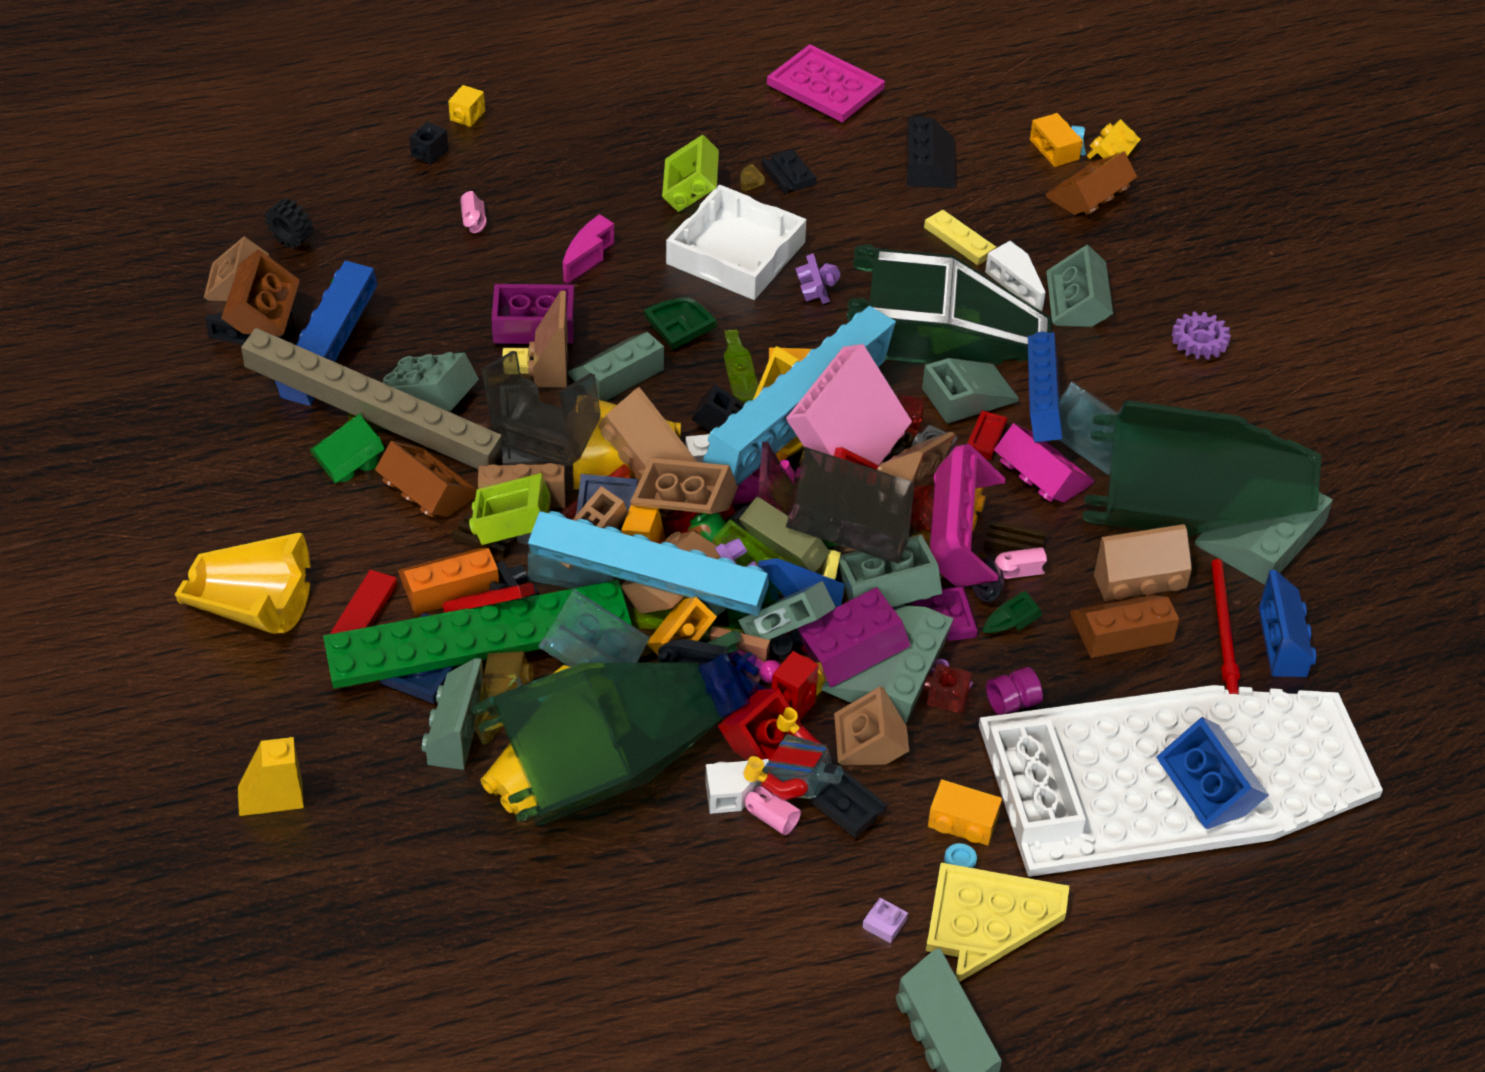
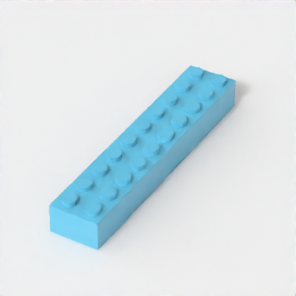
[703,306,896,486]

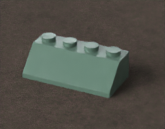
[896,948,1002,1072]

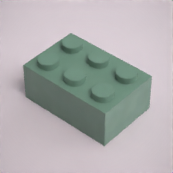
[838,534,942,607]

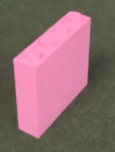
[786,344,912,496]

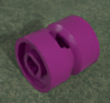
[986,667,1043,715]

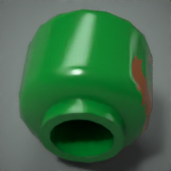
[688,512,731,546]

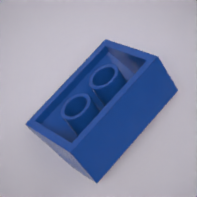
[1258,570,1316,677]
[1156,717,1269,829]

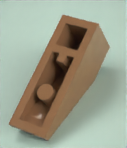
[557,486,628,570]

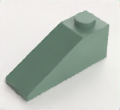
[738,581,836,640]

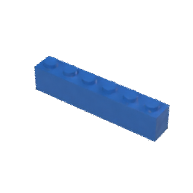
[275,261,378,406]
[1028,332,1062,442]

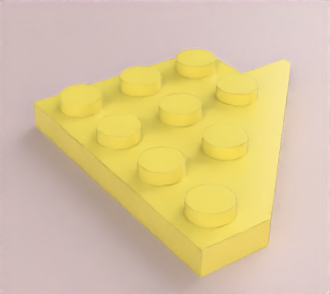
[926,863,1069,982]

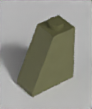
[739,497,830,572]

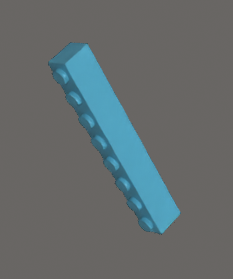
[528,511,769,616]

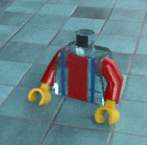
[743,707,843,800]

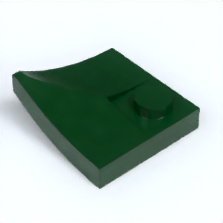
[644,297,717,350]

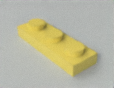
[924,209,997,265]

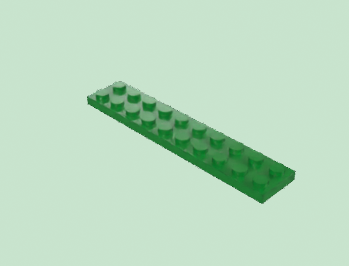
[323,580,632,689]

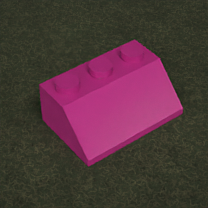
[994,423,1095,502]

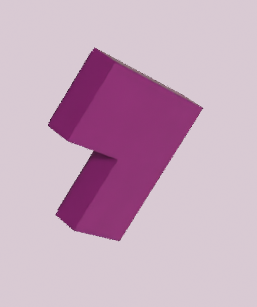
[906,587,977,641]

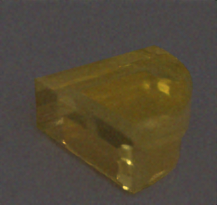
[740,164,765,192]

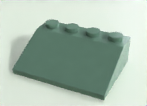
[1194,478,1333,585]
[822,605,953,724]

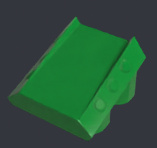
[310,413,384,484]

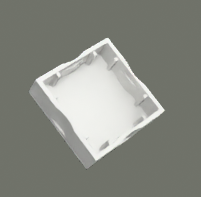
[666,185,807,300]

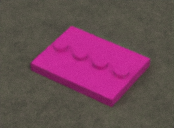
[767,44,885,122]

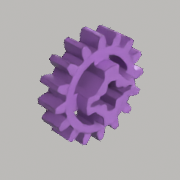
[1172,312,1231,360]

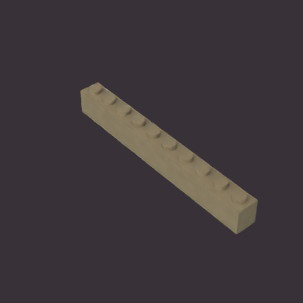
[241,328,502,470]

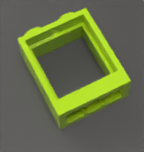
[662,135,719,212]
[469,473,551,545]

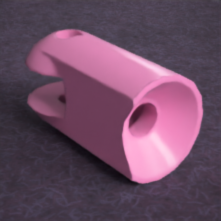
[460,191,487,233]
[995,547,1047,579]
[745,786,801,835]

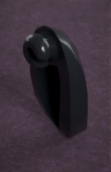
[971,553,1004,602]
[658,639,728,670]

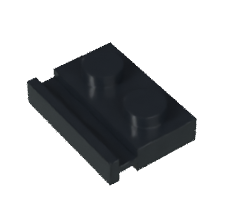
[761,149,816,195]
[809,768,887,838]

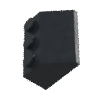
[906,116,956,188]

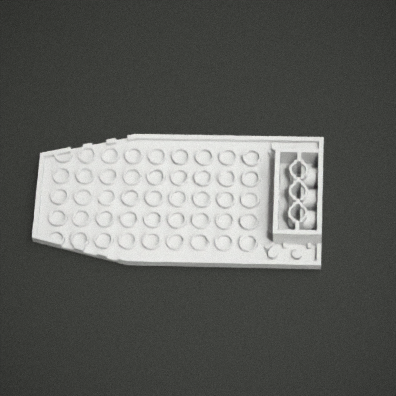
[979,685,1383,877]

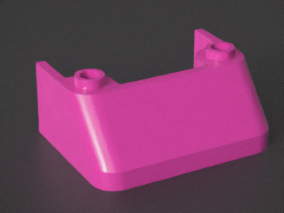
[930,444,1005,587]

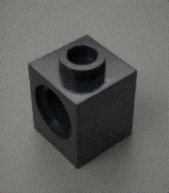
[409,122,448,165]

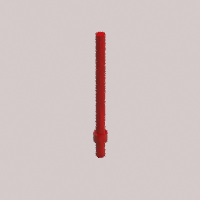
[1211,559,1240,695]

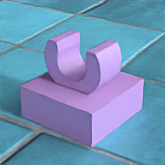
[863,898,908,943]

